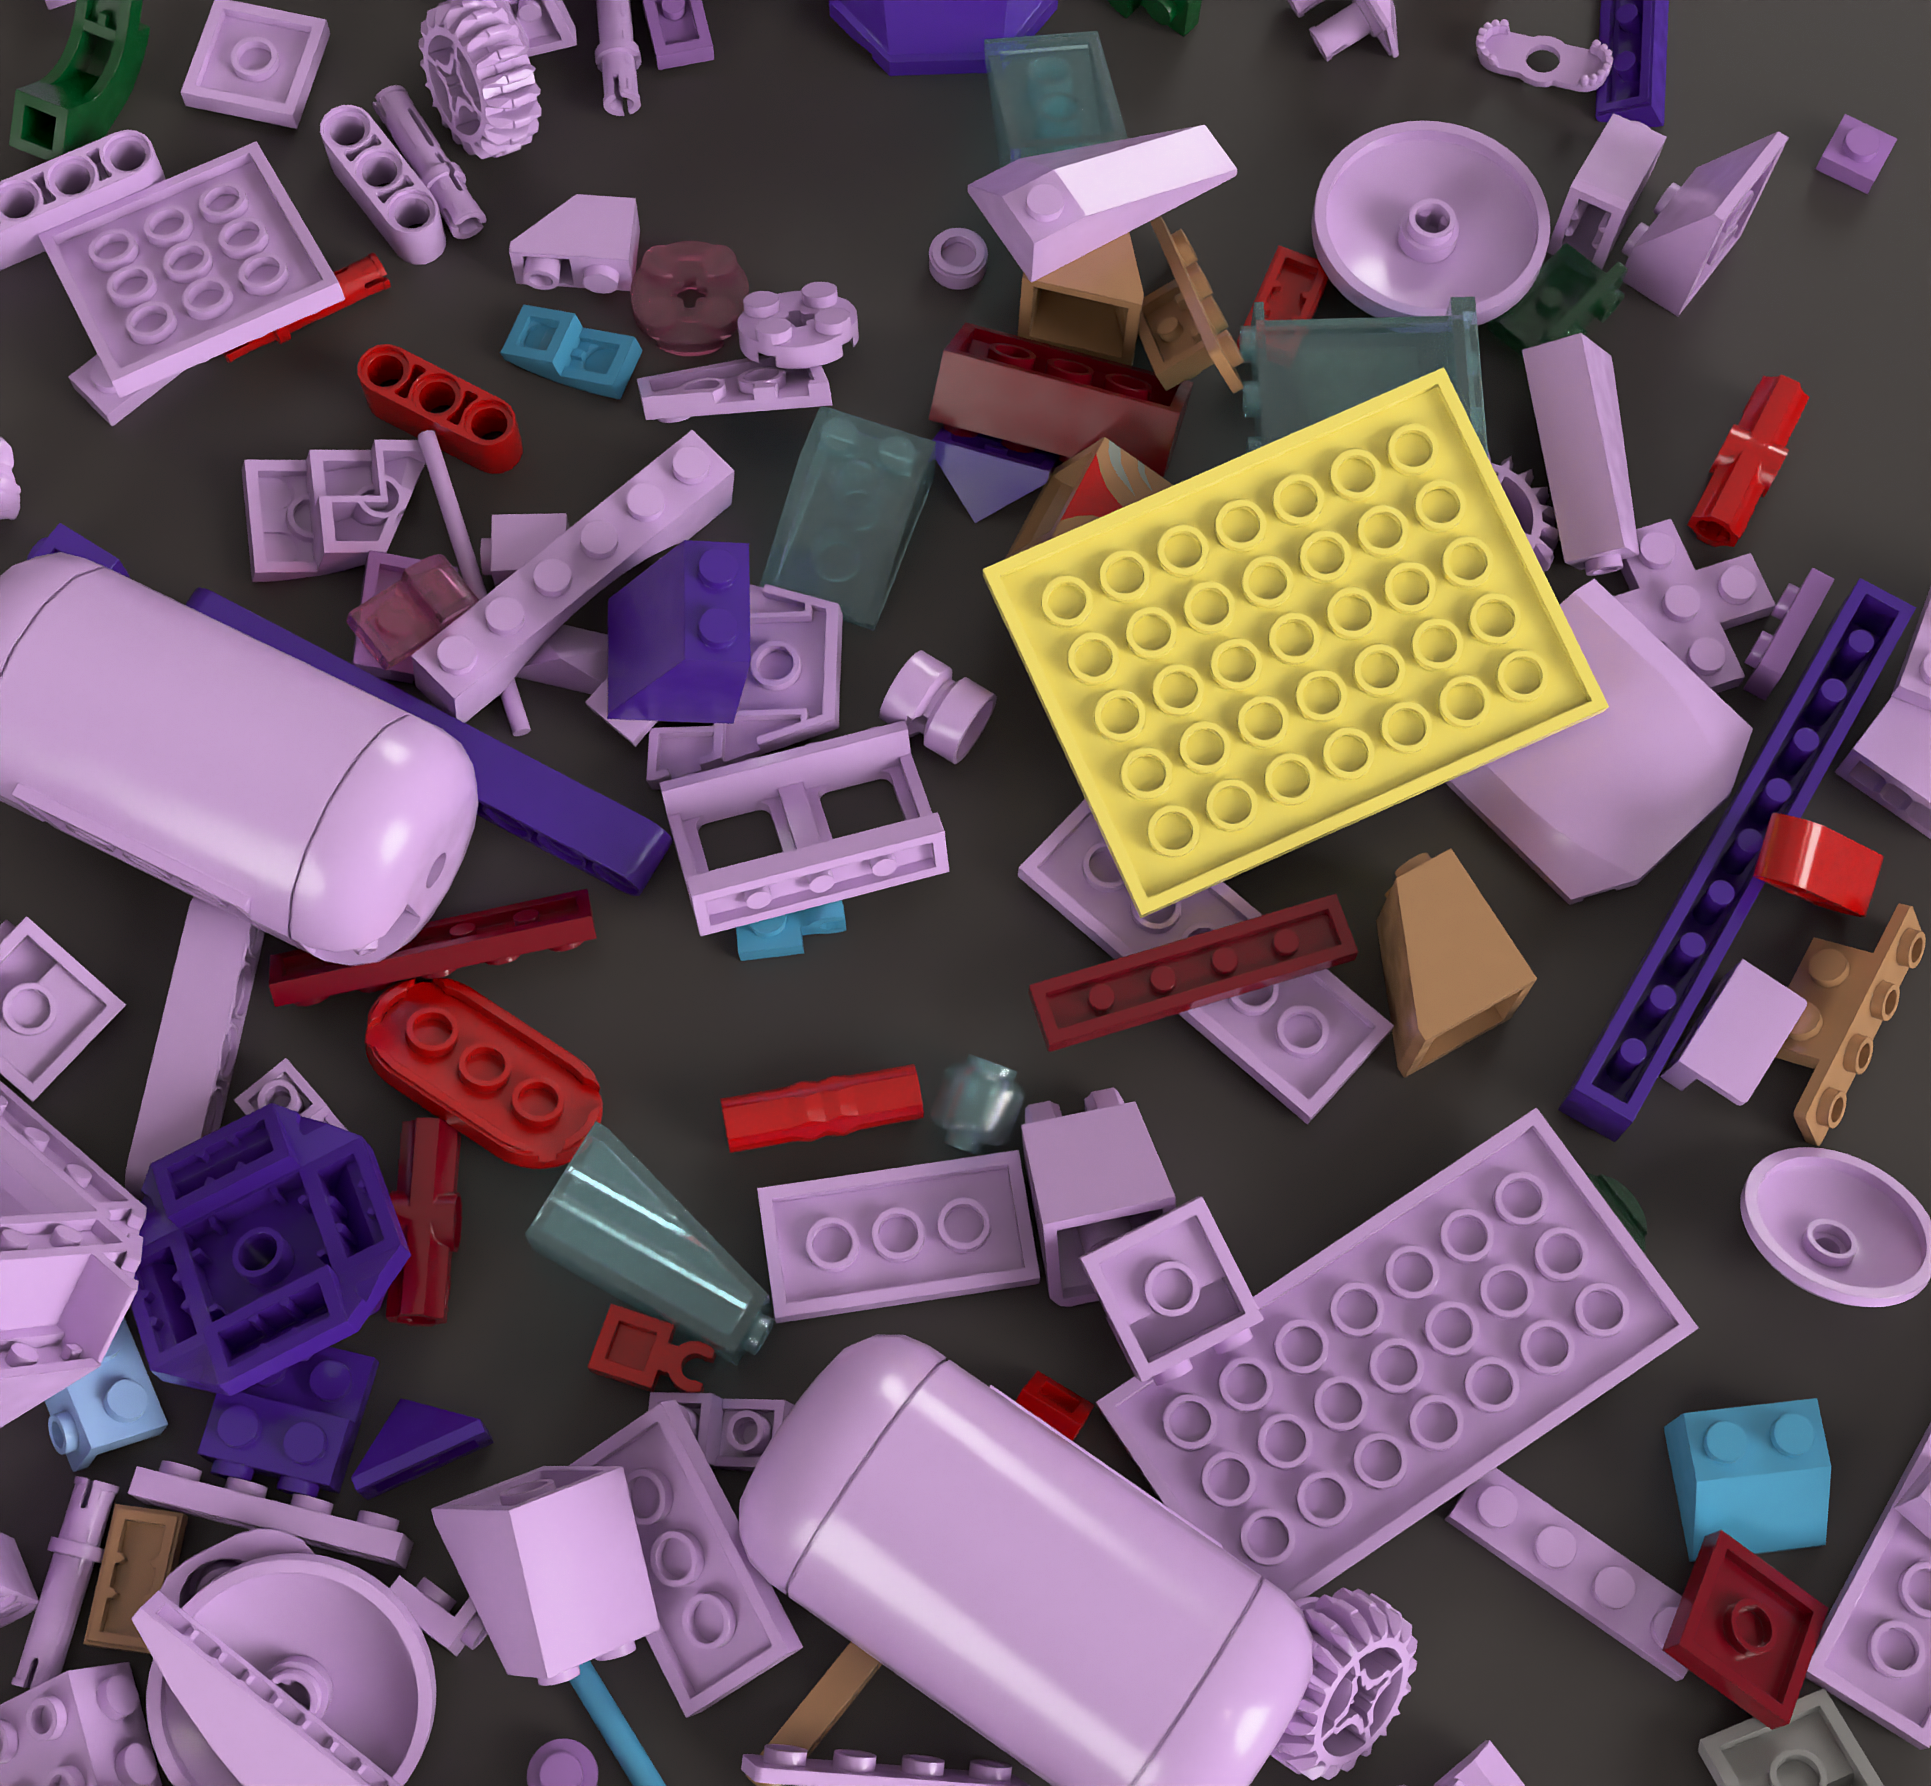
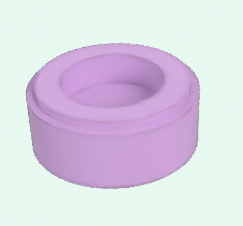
[929,228,988,290]

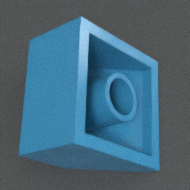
[1664,1398,1831,1562]

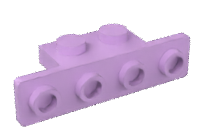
[741,1744,1030,1786]

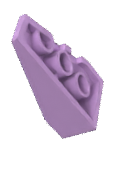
[968,125,1237,283]

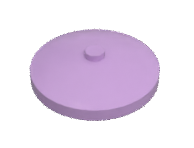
[1311,121,1550,332]
[146,1553,436,1786]

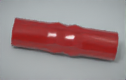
[720,1064,924,1153]

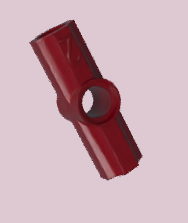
[386,1118,462,1327]

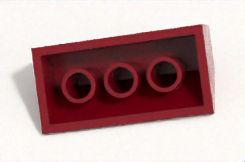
[928,322,1194,478]

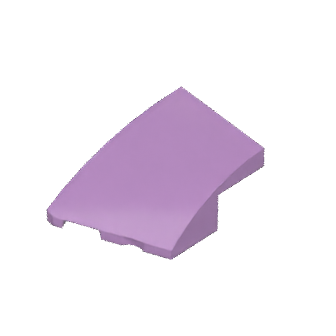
[242,440,426,582]

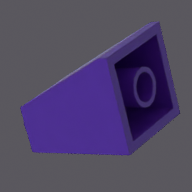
[607,540,751,724]

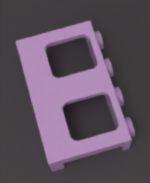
[659,720,949,937]

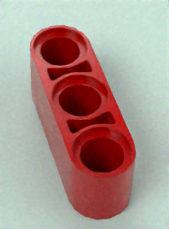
[357,344,523,474]
[1753,813,1884,918]

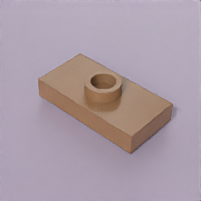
[83,1504,188,1655]

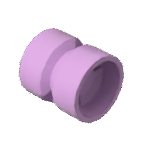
[879,650,997,764]

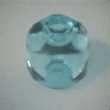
[930,1054,1026,1156]

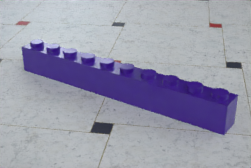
[1558,578,1916,1142]

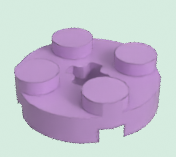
[738,282,859,369]

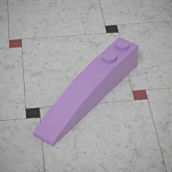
[131,1591,402,1786]

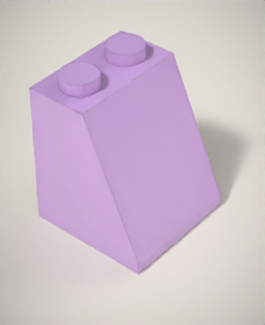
[431,1466,660,1686]

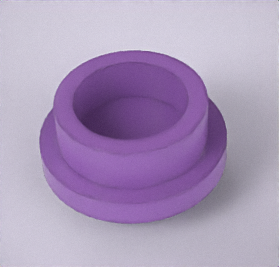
[527,1739,598,1786]

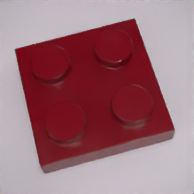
[1662,1530,1828,1730]

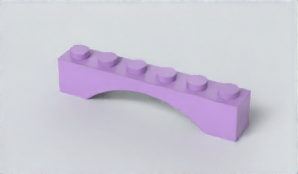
[411,430,734,723]

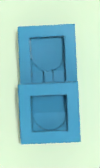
[500,304,643,399]

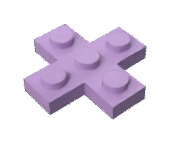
[1613,519,1776,693]

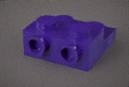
[197,1347,379,1498]

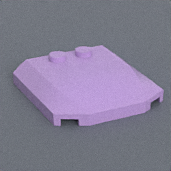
[1445,579,1753,905]

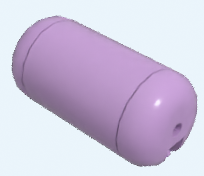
[0,552,478,966]
[739,1334,1313,1786]

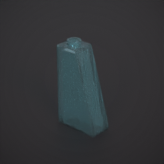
[525,1122,775,1366]

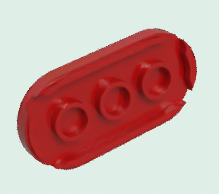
[365,978,603,1169]

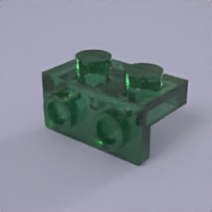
[1487,242,1628,357]

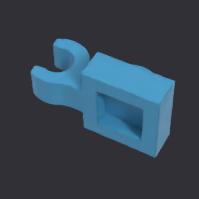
[736,900,847,961]

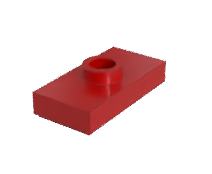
[1236,245,1330,371]

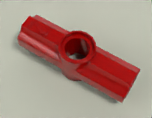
[1687,374,1810,548]

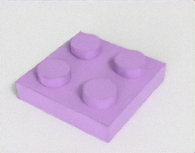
[180,0,330,129]

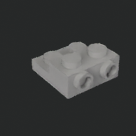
[1698,1688,1884,1786]

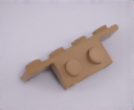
[1138,216,1245,394]
[1775,903,1926,1146]

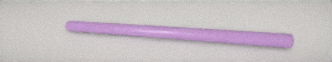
[418,430,531,736]

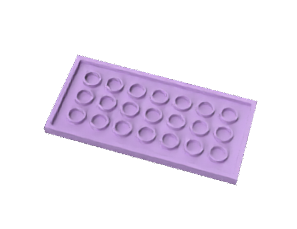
[1096,1107,1698,1602]

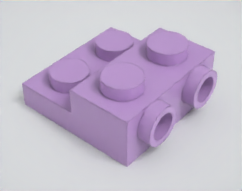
[0,916,126,1102]
[1078,1196,1264,1386]

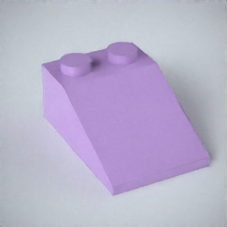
[1620,131,1789,317]

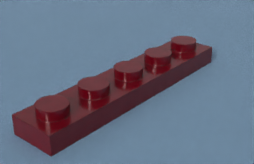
[269,888,597,1007]
[1028,894,1358,1053]

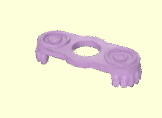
[1476,19,1613,92]

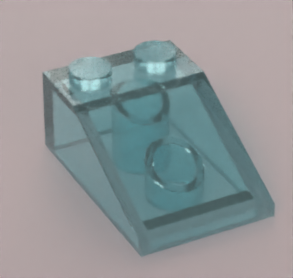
[984,31,1128,168]
[759,406,936,630]

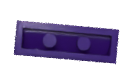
[1595,0,1669,127]

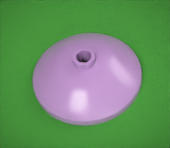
[1740,1147,1931,1307]

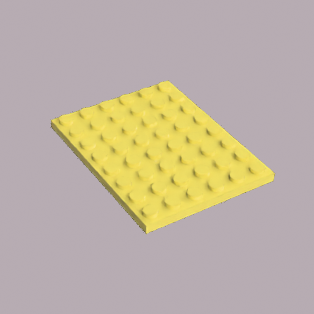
[983,367,1609,918]

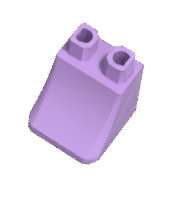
[1021,1087,1176,1307]

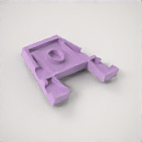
[646,558,843,790]

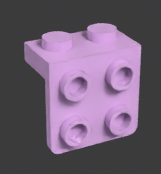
[0,1662,162,1786]

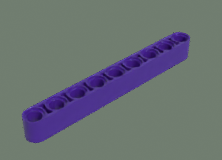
[185,587,673,896]

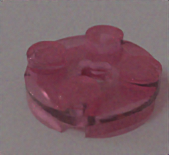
[630,241,749,356]

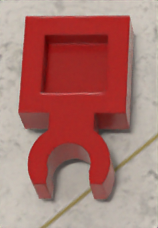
[588,1304,716,1393]

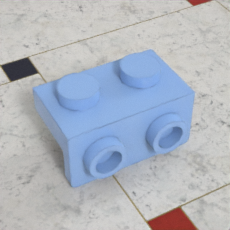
[45,1318,168,1472]

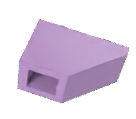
[509,194,640,294]

